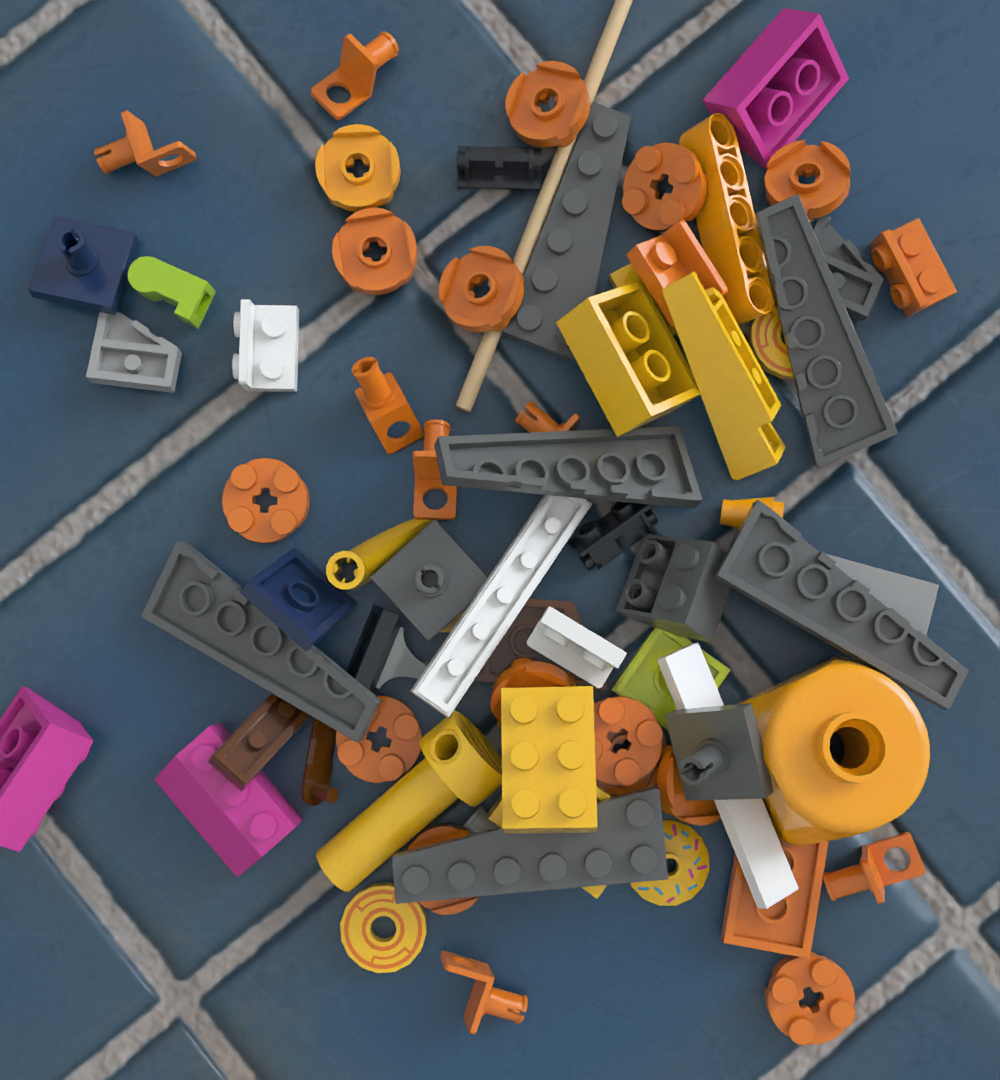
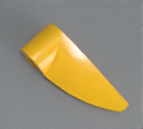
[326,518,438,591]

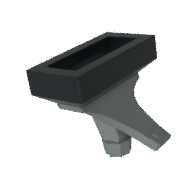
[346,604,430,691]

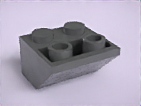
[616,534,731,643]

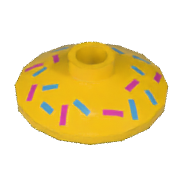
[630,819,709,906]

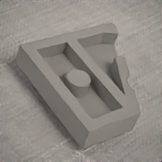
[86,311,182,393]

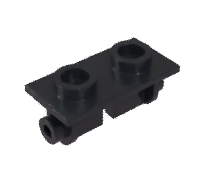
[457,146,542,190]
[568,502,658,571]

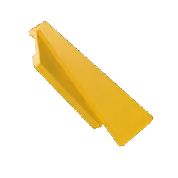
[662,271,786,480]

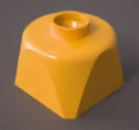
[737,655,930,846]

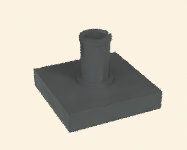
[370,519,488,642]
[664,703,774,801]

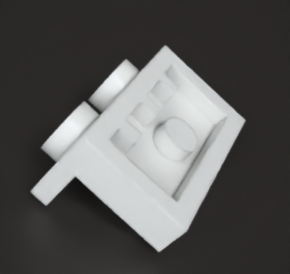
[232,299,299,392]
[527,606,627,688]

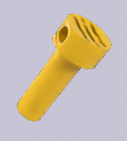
[316,710,502,892]

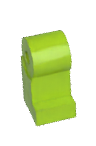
[128,256,216,329]

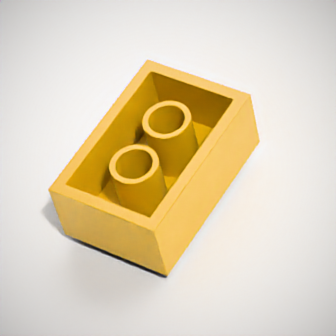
[556,280,700,437]
[501,686,598,834]

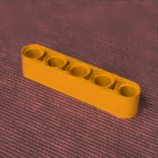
[679,113,774,326]

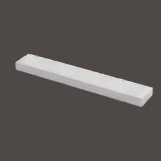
[410,495,592,717]
[657,642,799,909]

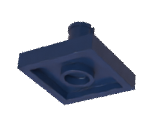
[28,216,139,315]
[240,548,357,652]

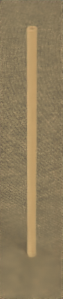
[455,0,633,413]

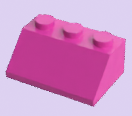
[702,8,849,169]
[0,686,94,852]
[154,722,304,878]

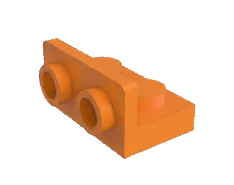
[869,218,957,318]
[626,220,728,327]

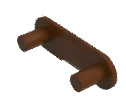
[301,718,339,806]

